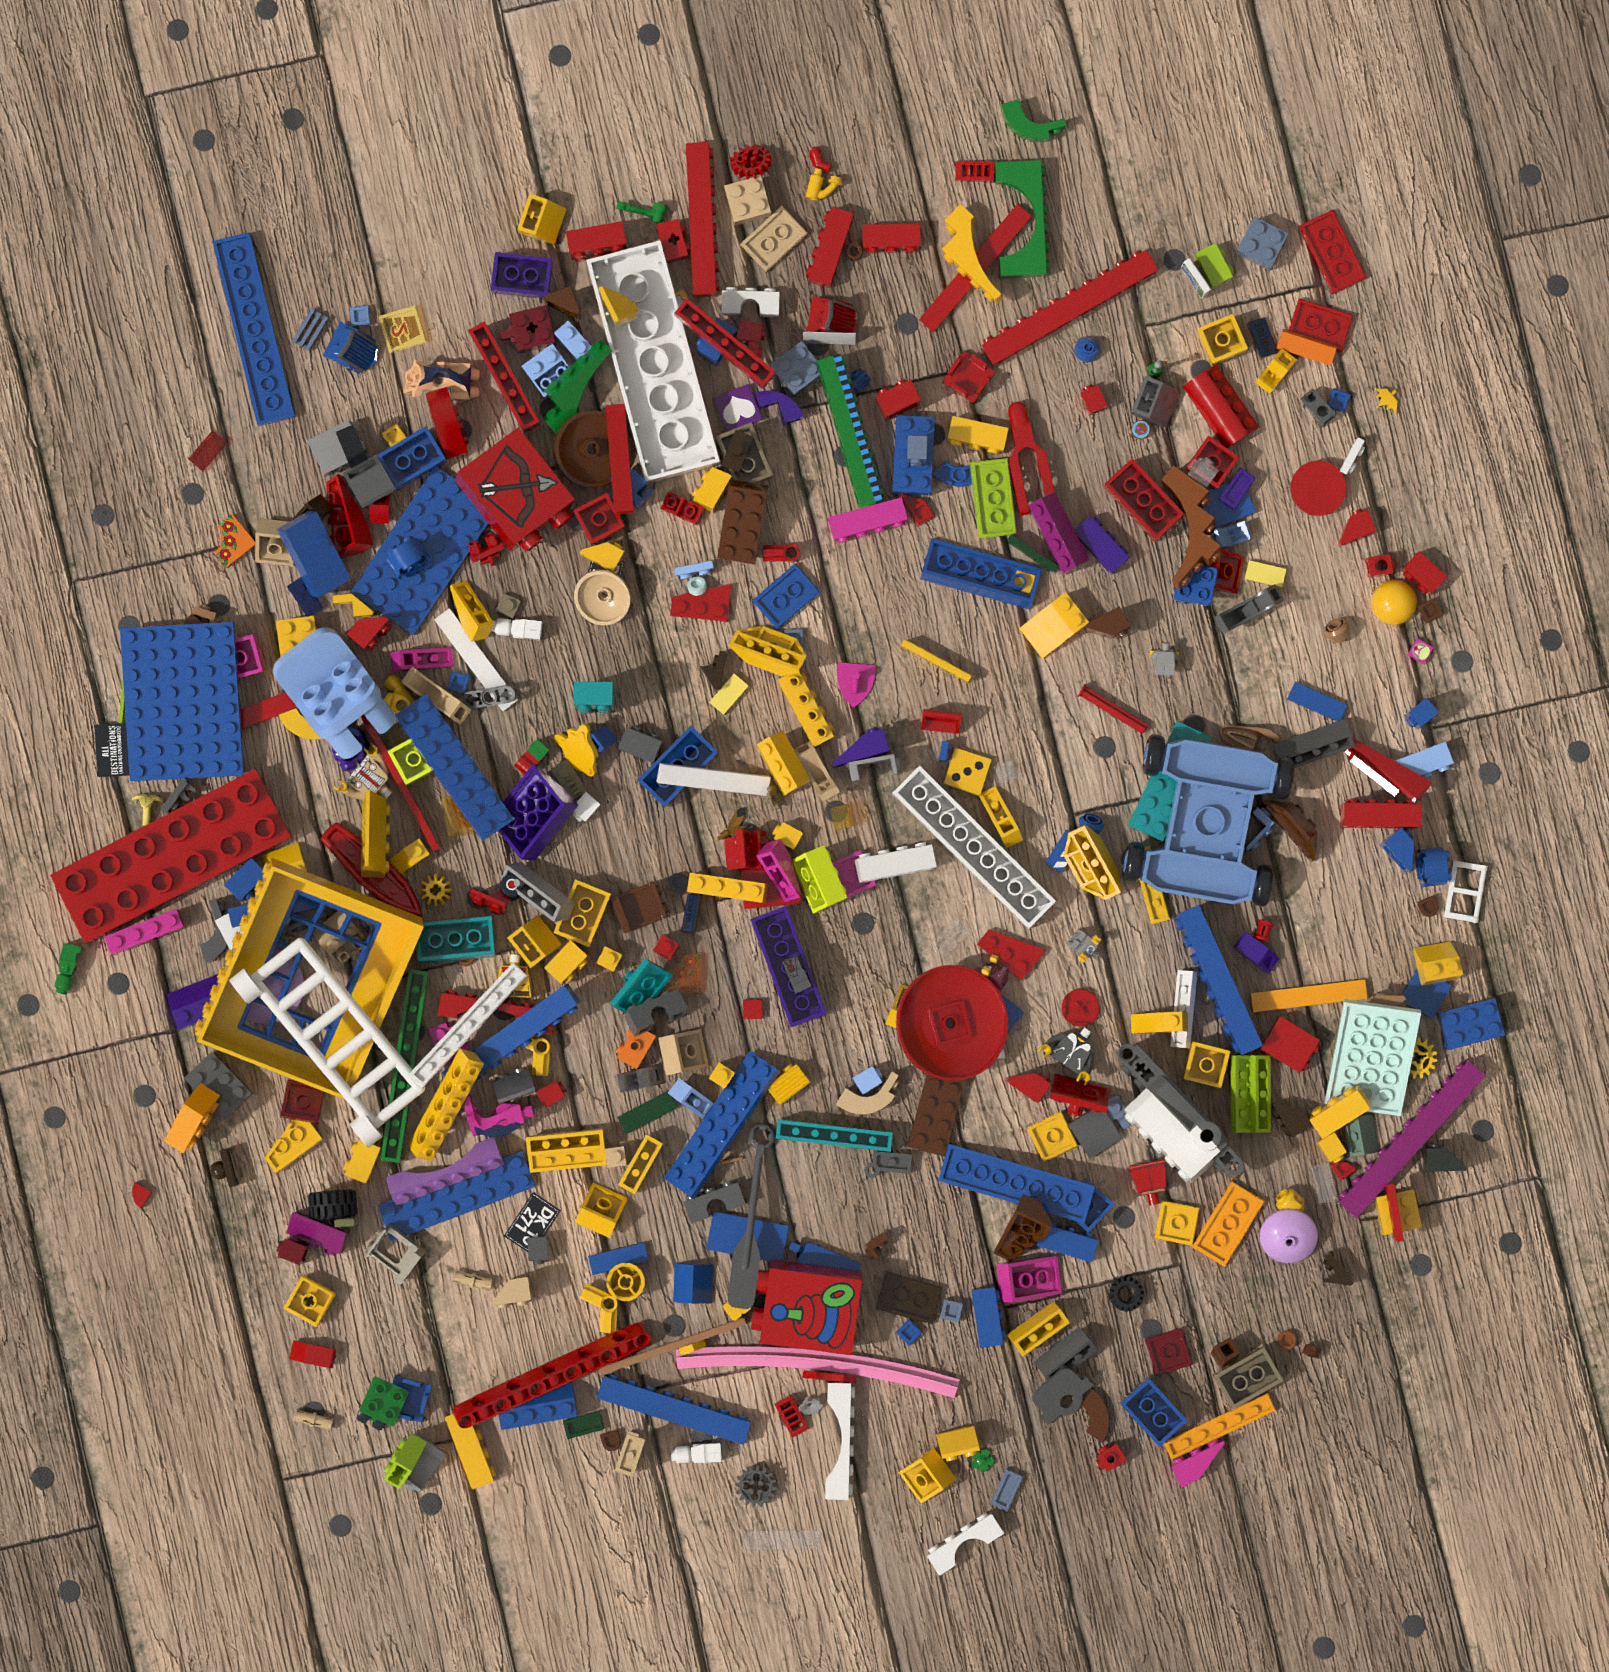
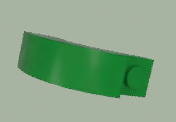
[1000,99,1066,143]

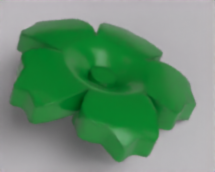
[971,1449,994,1472]

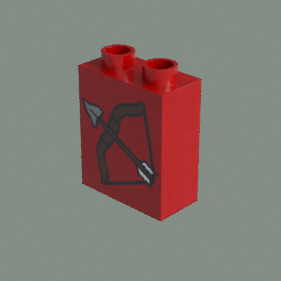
[455,427,575,553]

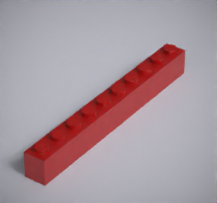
[981,250,1158,367]

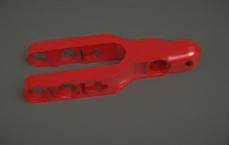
[1008,402,1054,517]

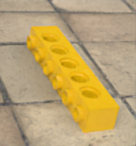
[408,1048,484,1161]

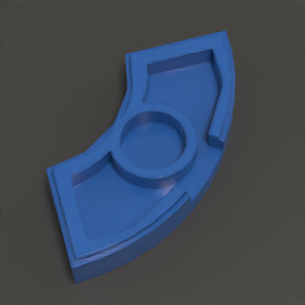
[932,461,972,487]

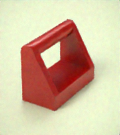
[921,709,962,734]

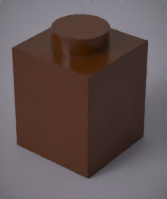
[1210,1337,1240,1369]

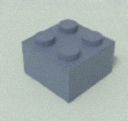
[1235,217,1288,271]
[771,341,821,397]

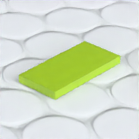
[970,458,1017,539]

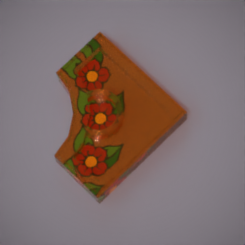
[661,954,702,993]

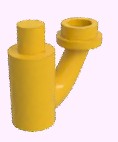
[805,168,842,201]

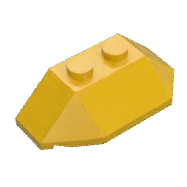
[729,626,807,676]
[1064,824,1122,900]

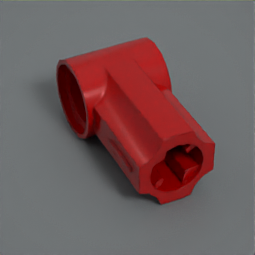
[763,544,801,563]

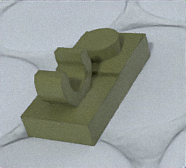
[551,759,588,800]

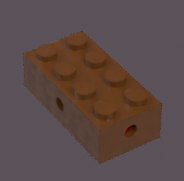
[717,479,768,565]

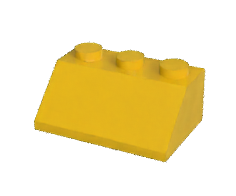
[756,730,811,797]

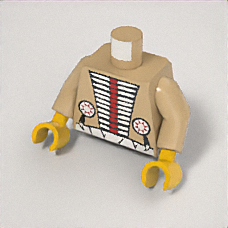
[333,742,393,800]

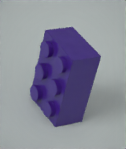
[491,252,553,299]

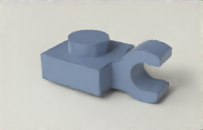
[1106,1095,1130,1130]

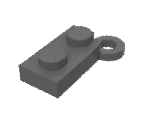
[864,1151,912,1178]

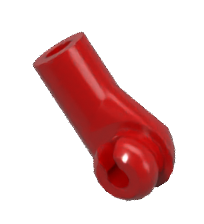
[809,146,832,173]

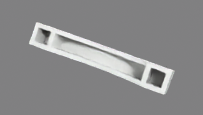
[825,1382,855,1500]

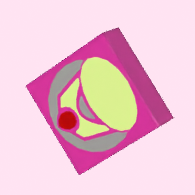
[1407,638,1433,665]

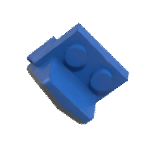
[323,321,378,374]

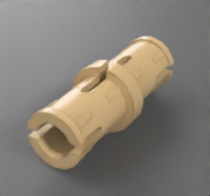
[453,1270,493,1291]
[293,1409,334,1430]

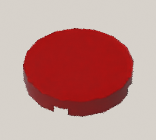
[1061,989,1100,1027]

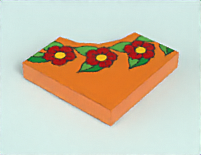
[215,514,255,568]

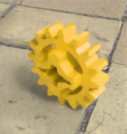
[1409,1037,1437,1079]

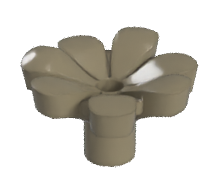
[762,785,783,809]

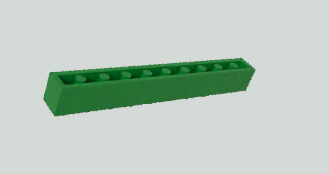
[380,969,430,1163]

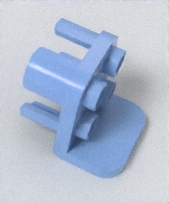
[273,627,396,759]

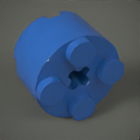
[386,536,431,579]
[1415,847,1452,887]

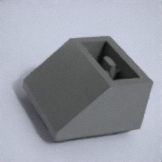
[343,455,396,508]

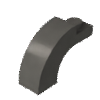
[200,898,228,963]

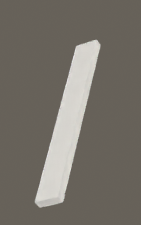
[408,963,527,1088]

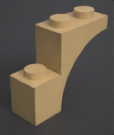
[401,667,471,725]

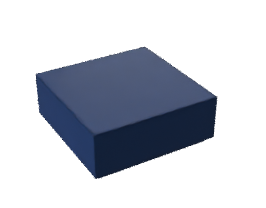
[1327,388,1351,413]
[447,671,471,694]
[939,741,950,762]
[895,1319,922,1346]

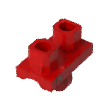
[468,532,504,567]

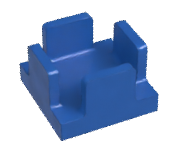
[610,470,655,509]
[392,1375,432,1423]

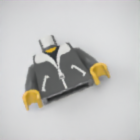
[1037,1027,1094,1085]

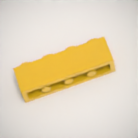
[687,873,769,903]
[445,1413,497,1490]

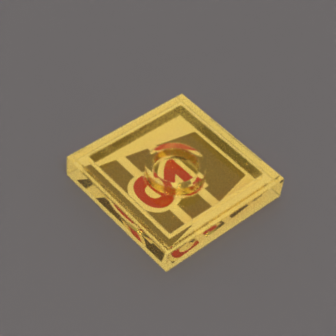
[378,305,426,353]

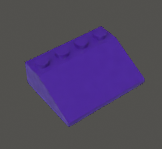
[499,764,578,860]

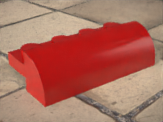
[1183,364,1259,448]

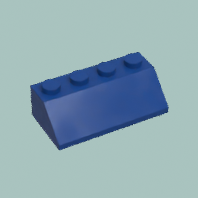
[637,726,719,808]
[498,1381,578,1430]

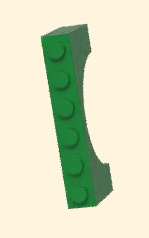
[994,160,1050,279]

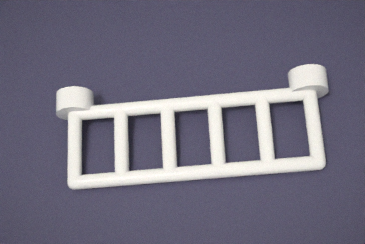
[229,938,426,1148]

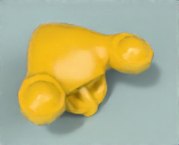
[384,675,416,725]

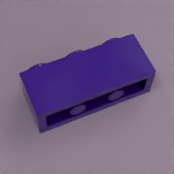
[1075,516,1129,575]

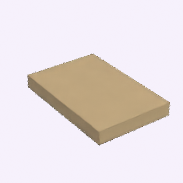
[740,206,808,272]

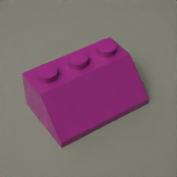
[286,1211,350,1256]

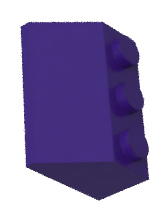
[167,974,218,1030]

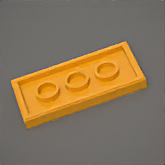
[1192,1181,1265,1267]

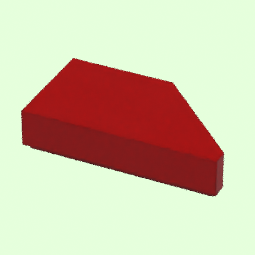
[900,494,935,526]

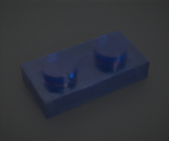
[287,577,324,617]

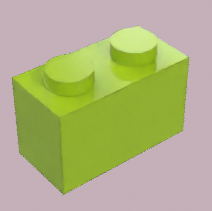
[1194,243,1234,290]

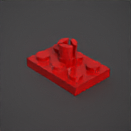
[1050,1073,1110,1117]

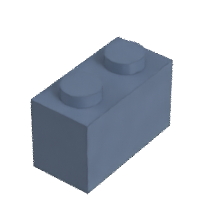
[906,435,927,467]

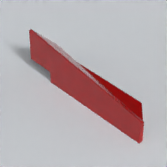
[1344,738,1432,802]

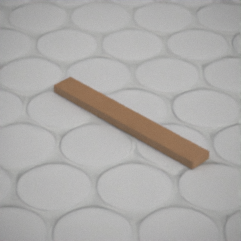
[598,1317,747,1375]

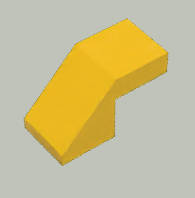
[1255,348,1297,394]
[332,594,374,618]

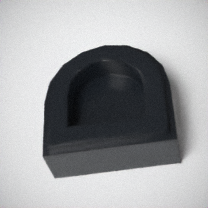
[669,873,689,896]

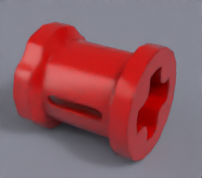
[1253,919,1275,942]

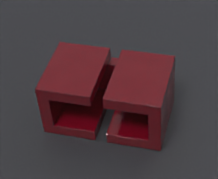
[276,1237,310,1265]

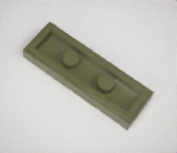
[334,1217,359,1227]

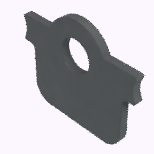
[1032,1367,1094,1426]

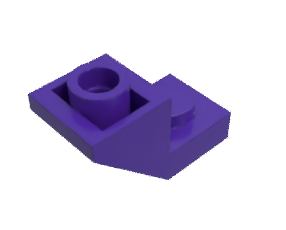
[1234,932,1279,974]

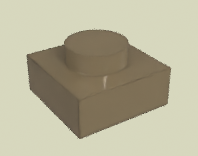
[495,593,521,619]

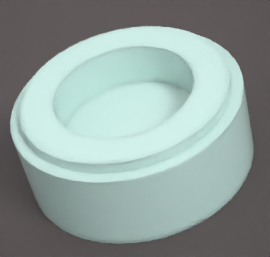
[687,577,707,596]

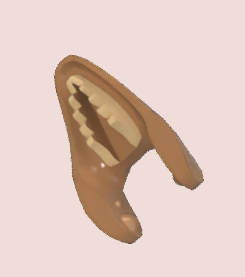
[1220,725,1281,750]

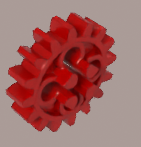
[730,144,772,180]

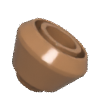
[1324,618,1349,643]

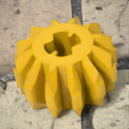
[420,874,453,907]

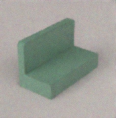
[1344,1114,1379,1157]

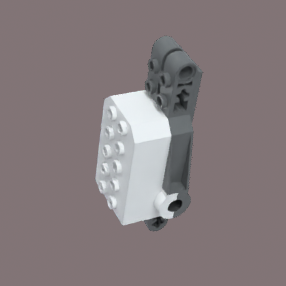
[1118,1044,1244,1184]

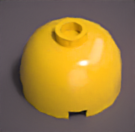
[607,1263,645,1301]

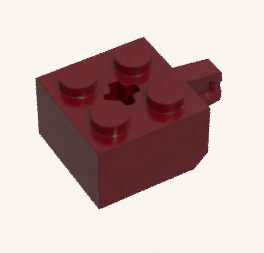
[499,305,556,353]

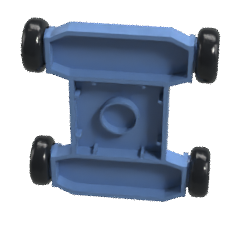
[1122,734,1295,907]

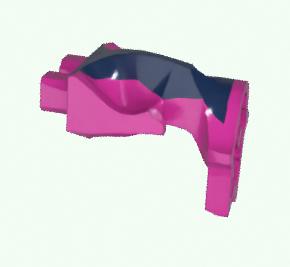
[463,1092,535,1138]

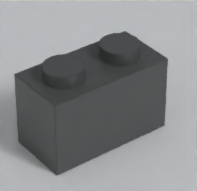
[618,726,662,763]

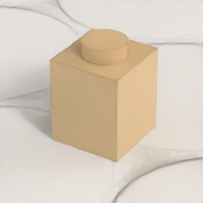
[605,1146,627,1168]

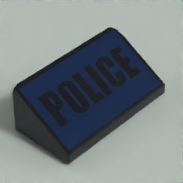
[1247,317,1278,360]
[681,894,702,934]

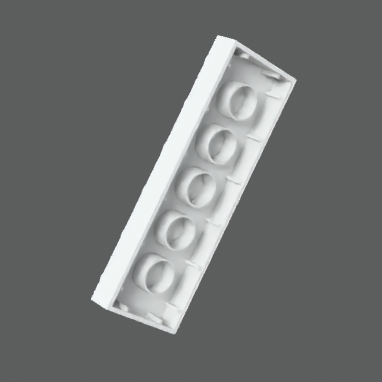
[586,241,720,484]

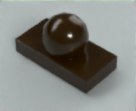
[210,1148,238,1188]

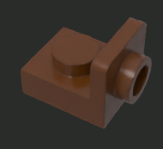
[865,1231,889,1261]

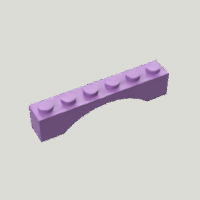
[386,1138,504,1206]

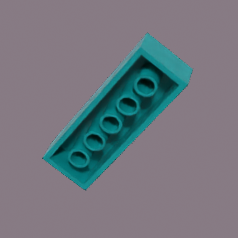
[1127,721,1212,843]

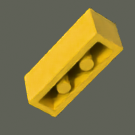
[947,416,1008,455]
[1310,1085,1372,1139]
[618,1134,664,1194]
[1007,1301,1070,1356]

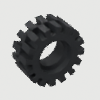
[1109,1276,1144,1312]

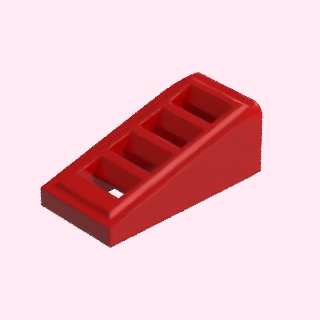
[955,161,995,183]
[774,1395,809,1438]

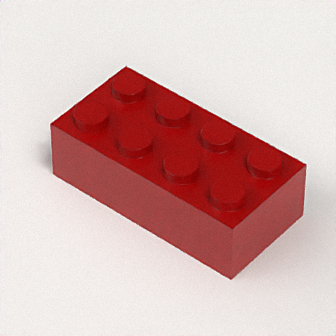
[1103,458,1184,542]
[1340,799,1422,829]

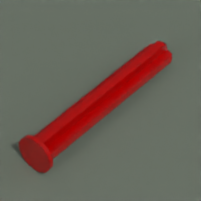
[1077,684,1148,734]

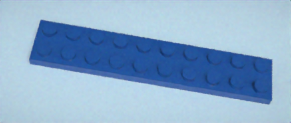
[212,232,295,426]

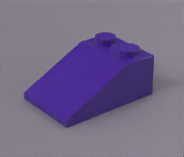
[832,726,889,769]

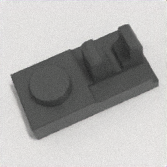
[161,778,197,814]

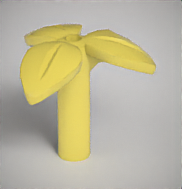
[132,794,165,826]

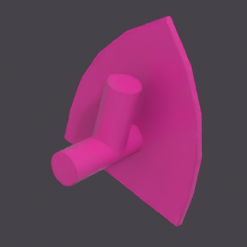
[837,662,876,708]

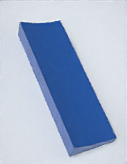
[920,538,1042,610]

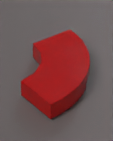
[802,1370,857,1383]

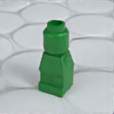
[54,943,83,995]

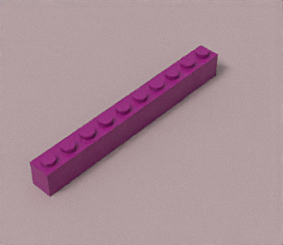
[1338,1060,1486,1218]

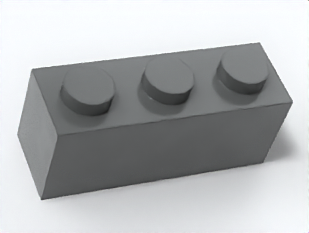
[1034,1327,1098,1380]

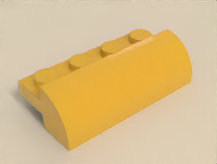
[526,1128,607,1173]

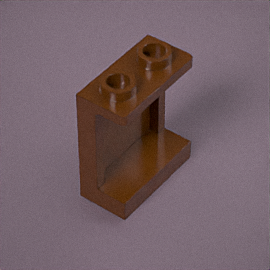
[610,881,669,934]

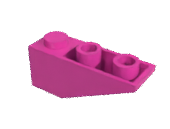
[1170,1439,1225,1487]

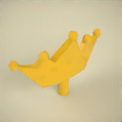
[1375,388,1398,414]

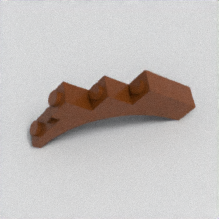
[1161,465,1222,591]

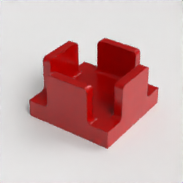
[942,351,995,404]

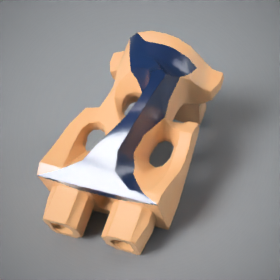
[403,360,480,403]

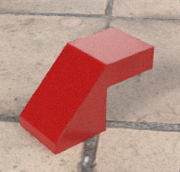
[289,1340,336,1368]

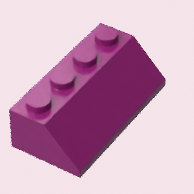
[1028,492,1090,576]

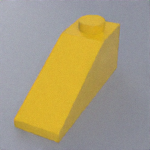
[450,581,494,642]
[979,786,1023,849]
[1131,1012,1188,1034]

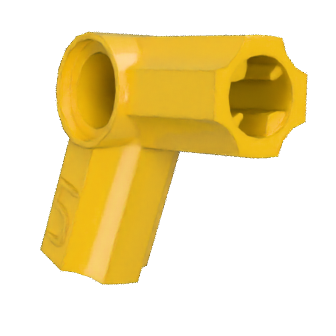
[525,1034,552,1076]
[580,1283,619,1333]

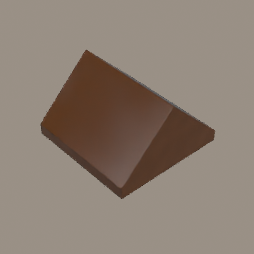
[543,286,581,320]

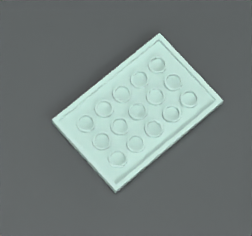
[1324,999,1421,1116]

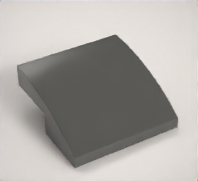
[1068,1109,1122,1159]

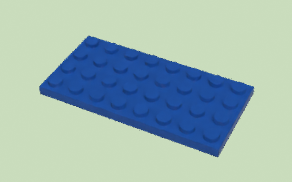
[350,467,488,635]

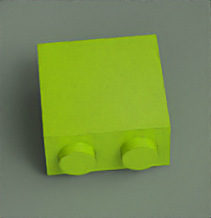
[383,1433,427,1489]

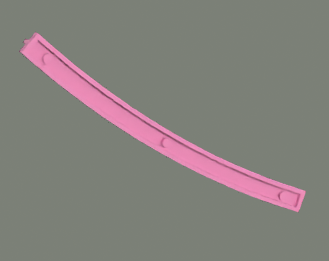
[676,1346,960,1398]

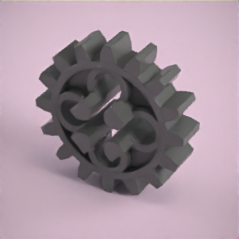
[735,1465,777,1508]

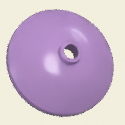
[1260,1208,1318,1263]

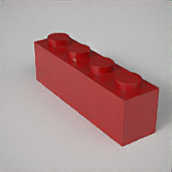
[806,207,854,288]

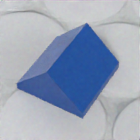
[673,1263,713,1304]

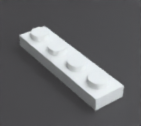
[1170,970,1197,1048]

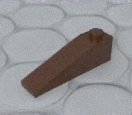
[993,1194,1052,1261]

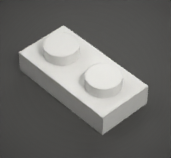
[1340,437,1365,477]

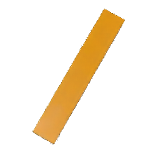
[1250,980,1368,1012]
[1164,1393,1276,1460]

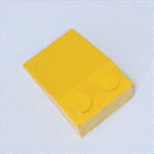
[1019,592,1089,659]

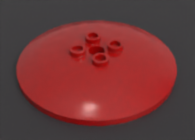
[896,965,1008,1081]

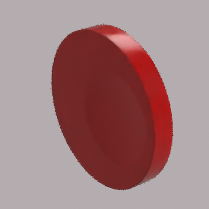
[1290,460,1346,516]

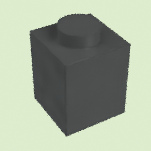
[527,1236,548,1265]

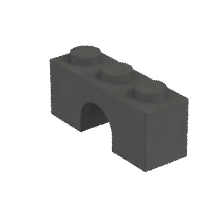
[624,989,688,1037]
[683,1180,746,1224]

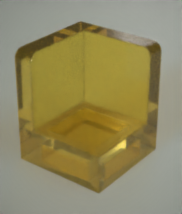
[830,804,854,830]

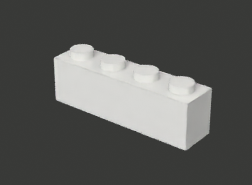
[855,842,937,883]

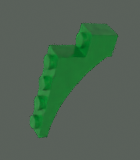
[542,339,612,434]

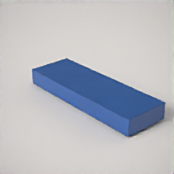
[1287,682,1347,722]
[588,1242,649,1275]

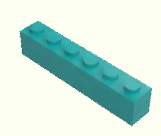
[776,1119,893,1152]

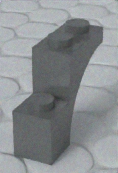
[1214,584,1285,634]

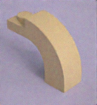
[794,741,840,801]
[835,1072,899,1114]

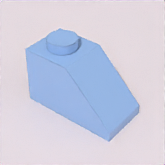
[668,1078,714,1119]

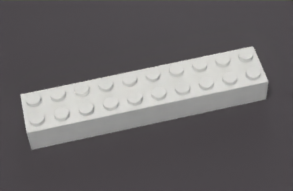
[892,766,1056,929]

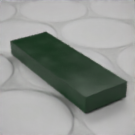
[1007,534,1058,573]
[618,1090,677,1134]

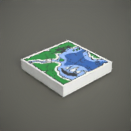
[1181,258,1211,299]

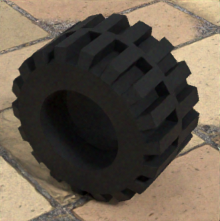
[308,1189,358,1220]

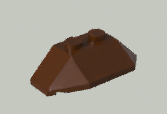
[1261,800,1317,862]

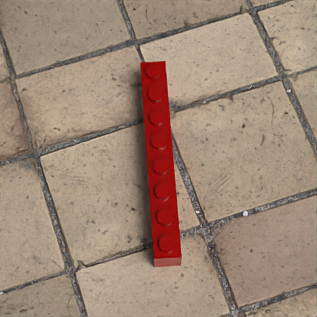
[686,142,720,298]

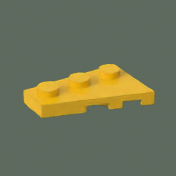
[265,1120,323,1174]

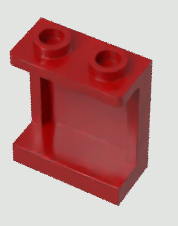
[1259,1016,1320,1073]

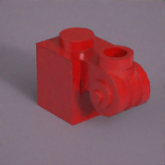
[737,320,766,359]

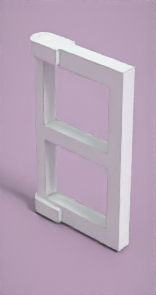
[1444,861,1488,923]

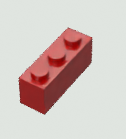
[862,224,920,253]

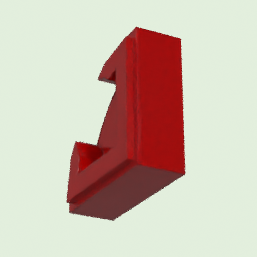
[1330,1161,1357,1181]
[132,1182,152,1208]

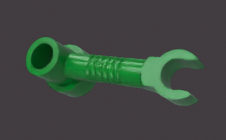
[616,201,668,223]

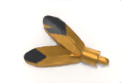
[716,808,757,841]

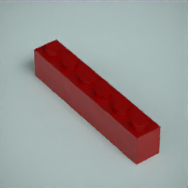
[674,298,776,389]
[468,321,540,433]

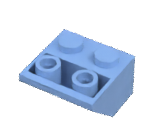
[522,344,569,397]

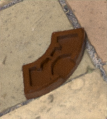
[1081,1389,1109,1443]

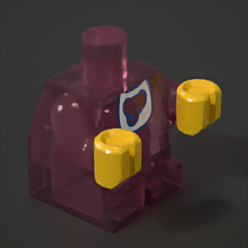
[975,954,1009,992]

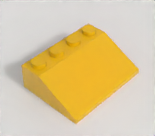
[361,790,390,878]

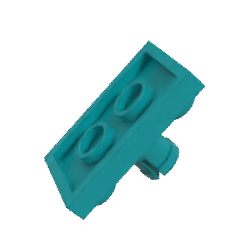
[610,958,673,1013]

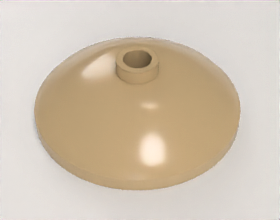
[574,570,631,625]

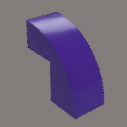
[755,391,804,425]

